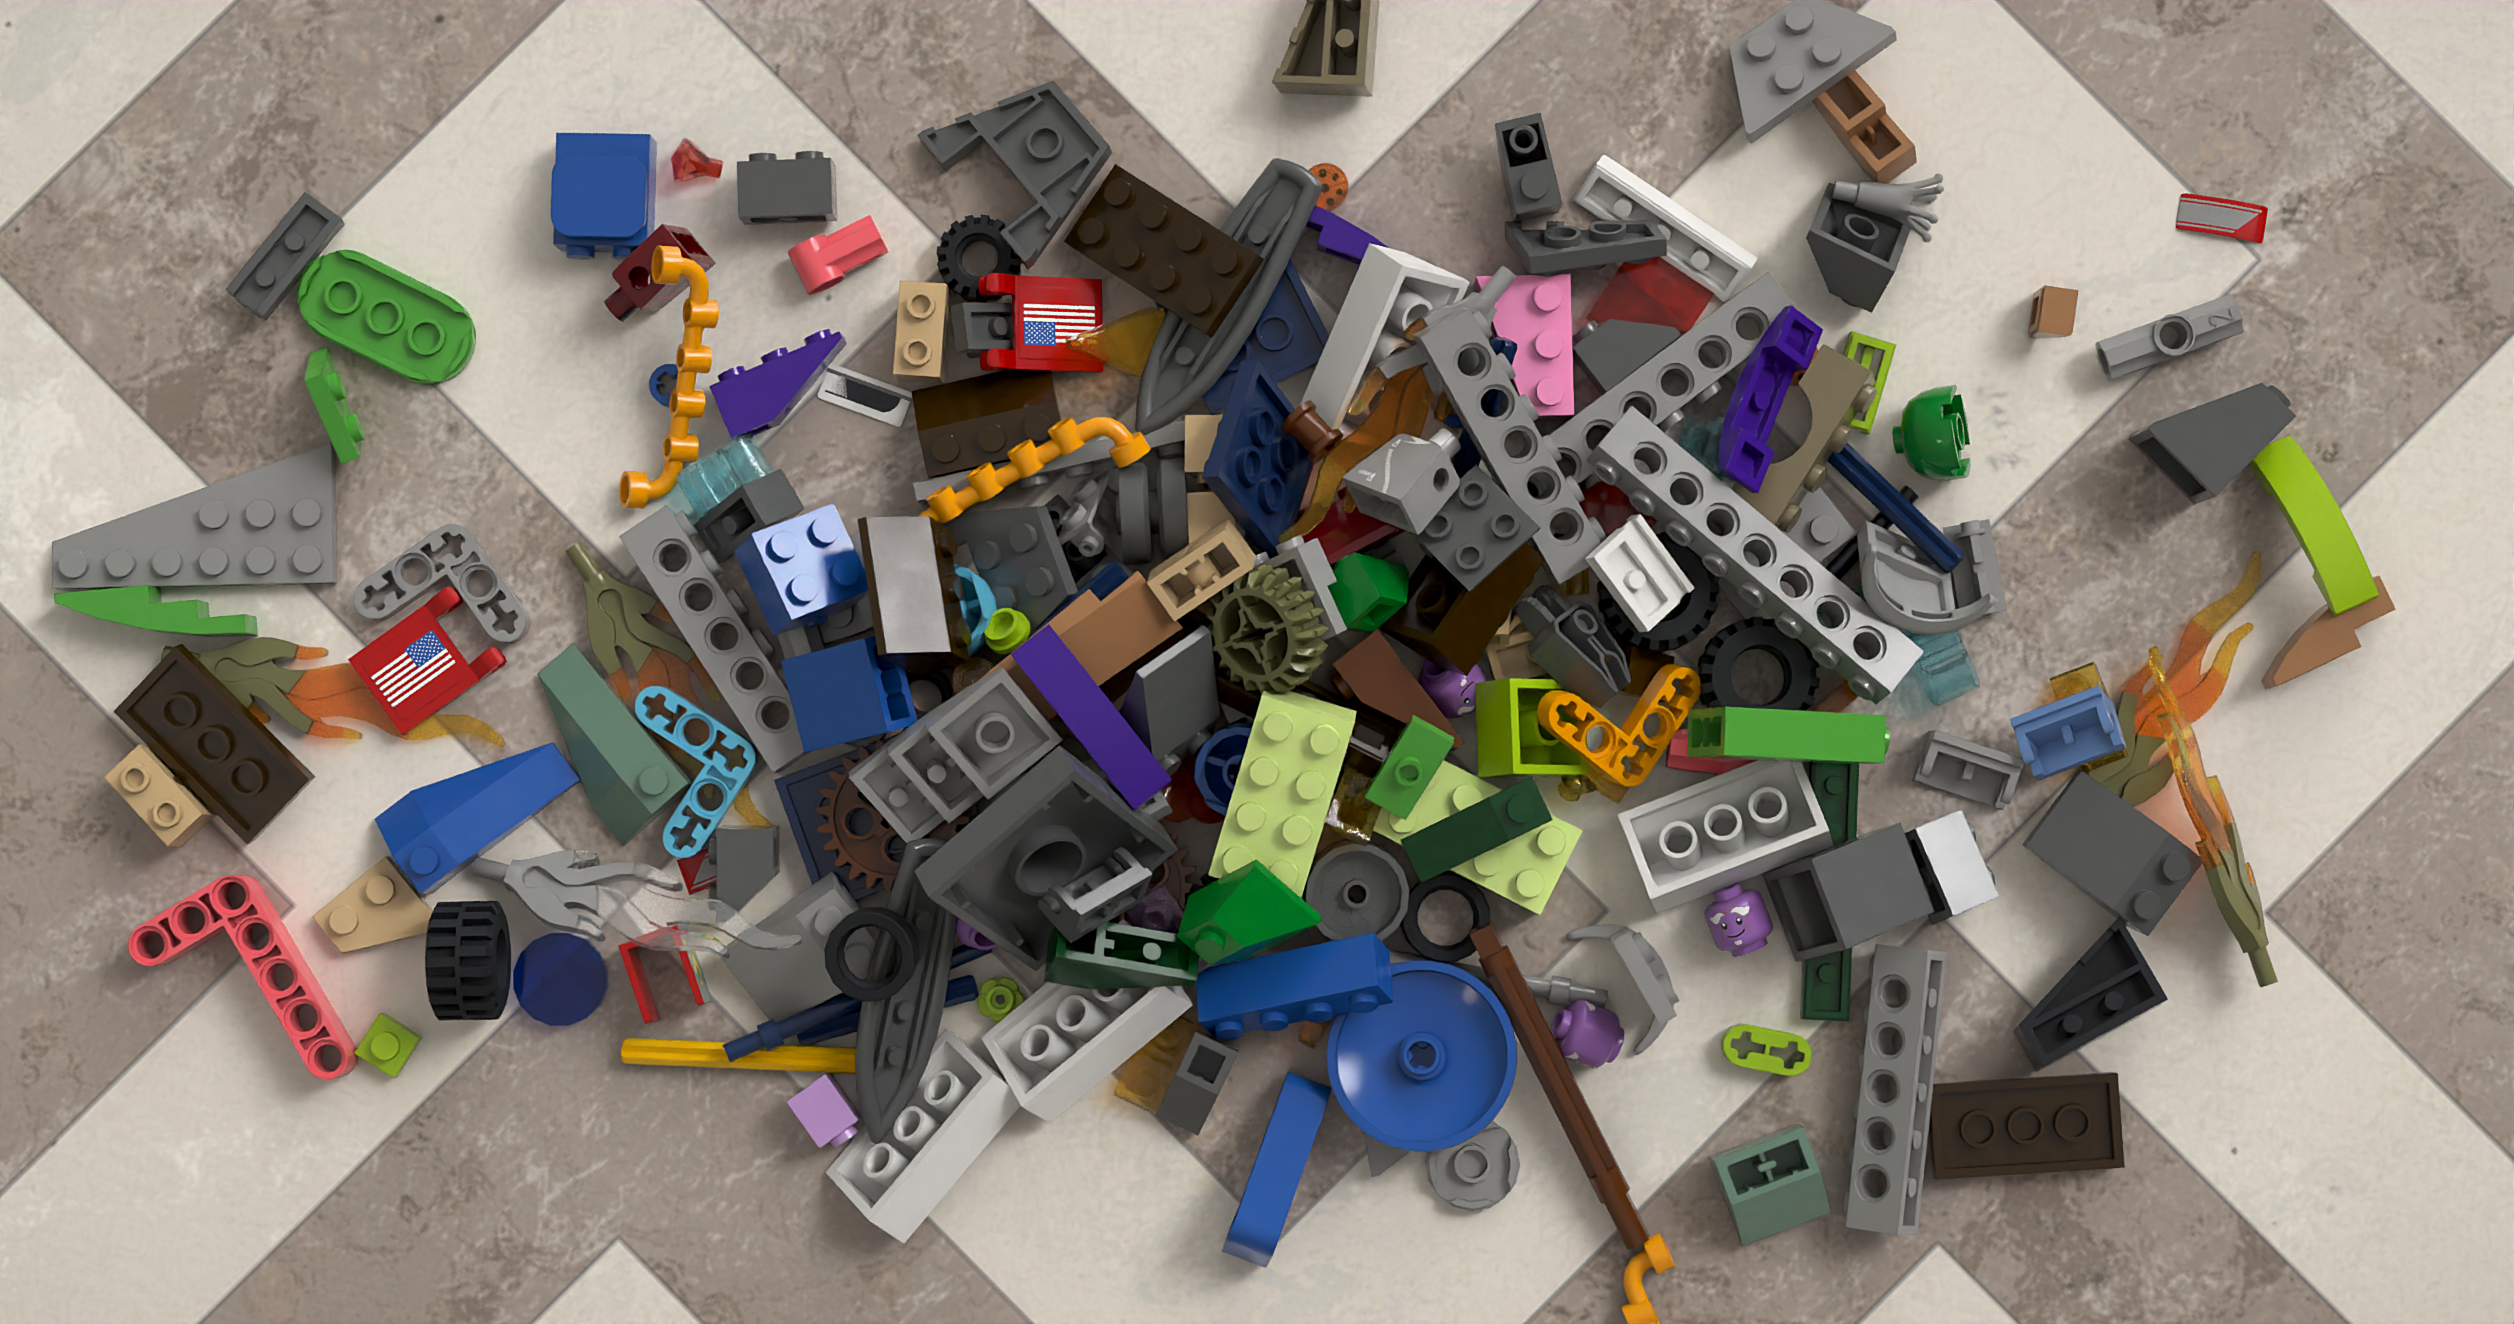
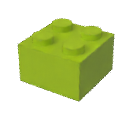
[1475,678,1588,778]

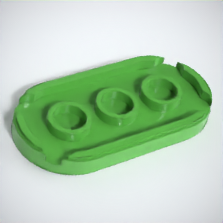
[297,249,476,385]

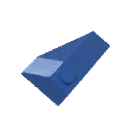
[375,742,581,894]

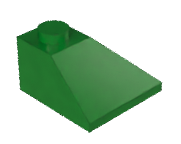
[1177,859,1322,965]

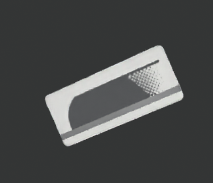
[818,364,912,427]

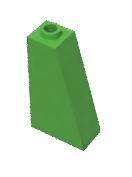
[1687,707,1890,764]

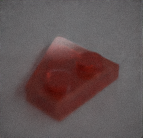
[1586,257,1715,334]

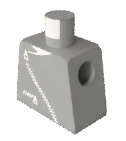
[1342,428,1461,535]

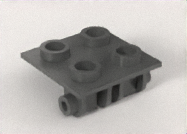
[1410,465,1540,592]

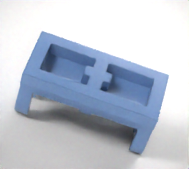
[2010,685,2126,781]

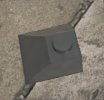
[1806,182,1911,313]

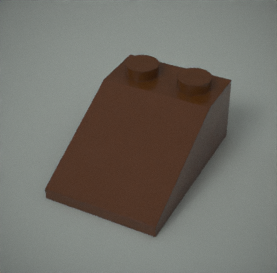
[1329,629,1464,752]

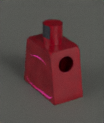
[604,224,716,322]

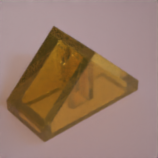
[1065,307,1166,377]
[1323,764,1381,846]

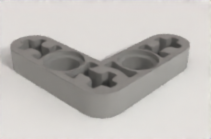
[354,524,530,643]

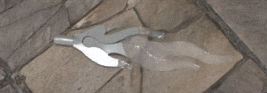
[472,850,803,960]

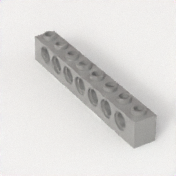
[1491,272,1795,496]
[1586,406,1924,705]

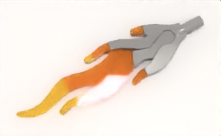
[1278,266,1516,543]

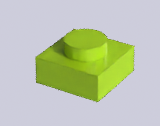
[354,1013,423,1078]

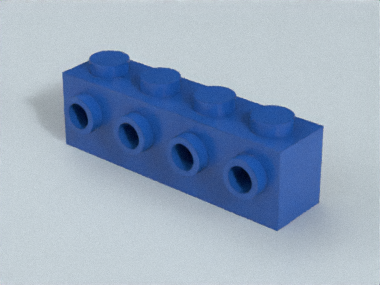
[1196,932,1393,1041]

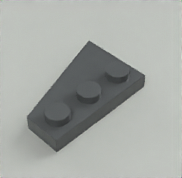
[1505,221,1667,277]

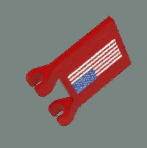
[978,273,1103,373]
[348,586,507,736]

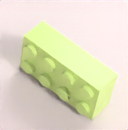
[1208,690,1357,898]
[1370,760,1583,915]

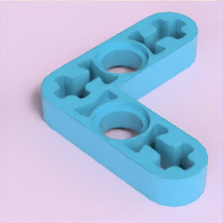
[635,686,759,858]

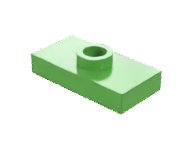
[1364,715,1454,820]

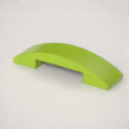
[2250,435,2379,617]

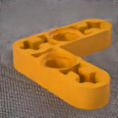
[1537,664,1701,787]

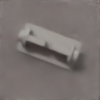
[1058,469,1116,557]
[1943,519,2007,616]

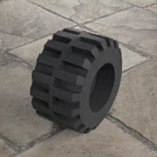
[1597,532,1720,653]
[1697,616,1820,711]
[425,901,511,1021]

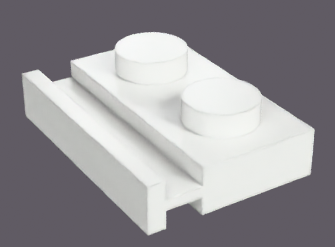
[1585,514,1694,632]

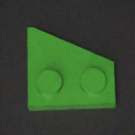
[304,347,365,464]

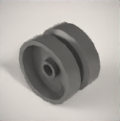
[1115,458,1189,565]
[1303,838,1410,941]

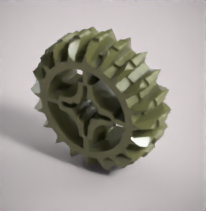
[1205,564,1329,694]

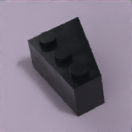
[2013,916,2168,1072]

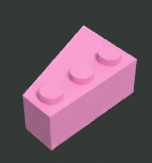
[1473,274,1574,422]

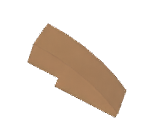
[1812,70,1917,183]
[2261,576,2396,689]

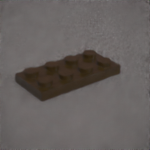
[1064,164,1264,338]
[113,644,316,845]
[1929,1072,2125,1180]

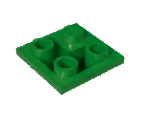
[1327,552,1410,632]

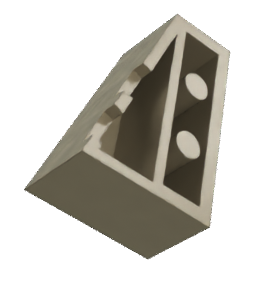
[1272,0,1379,97]

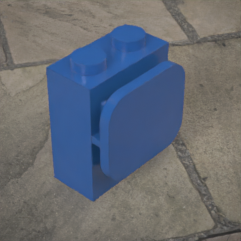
[551,132,657,260]
[781,636,918,753]

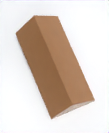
[978,571,1183,721]

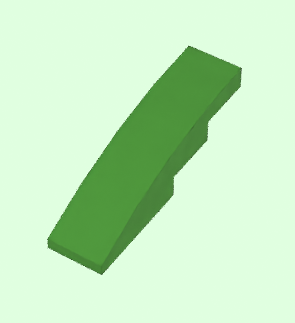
[54,585,258,637]

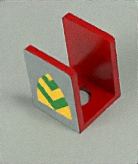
[618,924,712,1024]

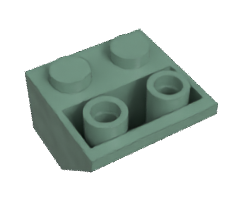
[1708,1123,1831,1246]

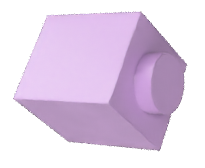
[787,1073,862,1149]

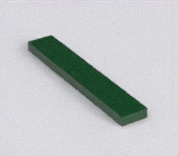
[1800,762,1859,1021]

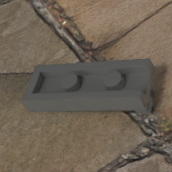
[226,192,344,321]

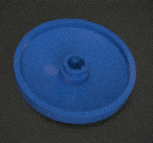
[1327,960,1517,1152]

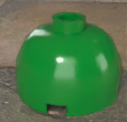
[1892,385,1970,480]

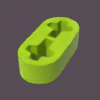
[1721,1024,1812,1076]

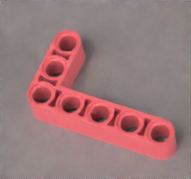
[128,875,358,1080]

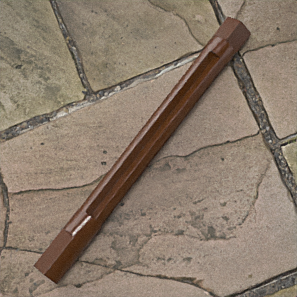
[1469,921,1649,1249]

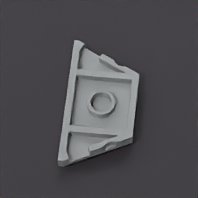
[1729,0,1897,144]

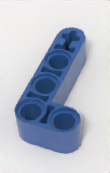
[1222,1071,1332,1268]

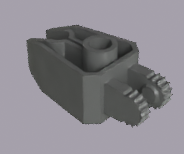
[1515,584,1631,708]

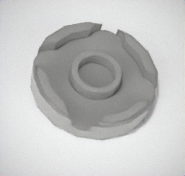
[1425,1121,1520,1211]

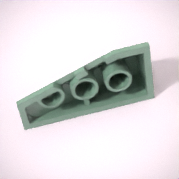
[537,643,694,846]

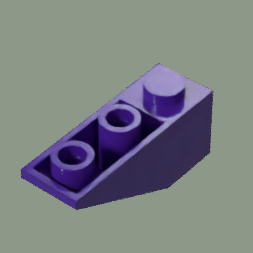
[709,329,847,443]

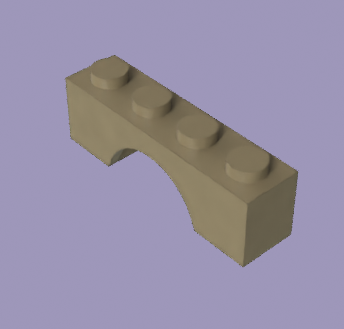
[1732,344,1877,533]

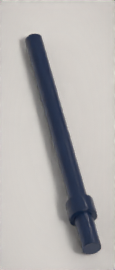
[723,944,993,1062]

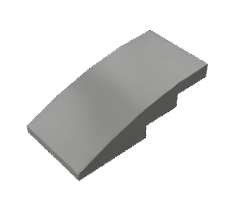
[848,667,1063,843]

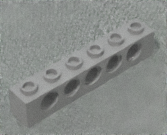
[1412,307,1607,585]
[619,505,812,773]
[1843,944,1947,1236]

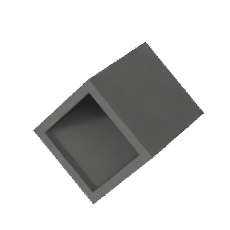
[2129,383,2296,505]
[1762,823,1935,962]

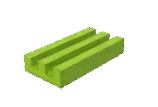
[1843,331,1897,435]

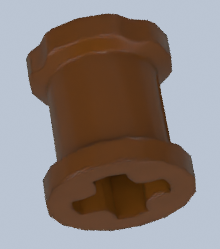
[1280,400,1344,464]

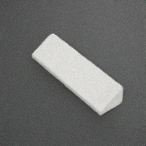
[1573,155,1757,303]

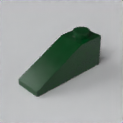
[1400,777,1553,883]
[1044,922,1199,989]

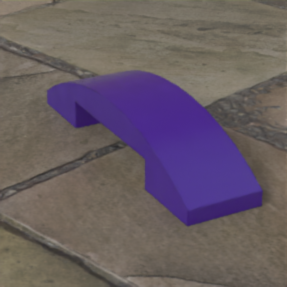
[1719,305,1823,493]

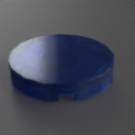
[513,933,608,1026]

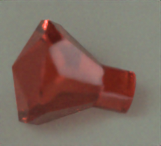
[671,138,723,182]

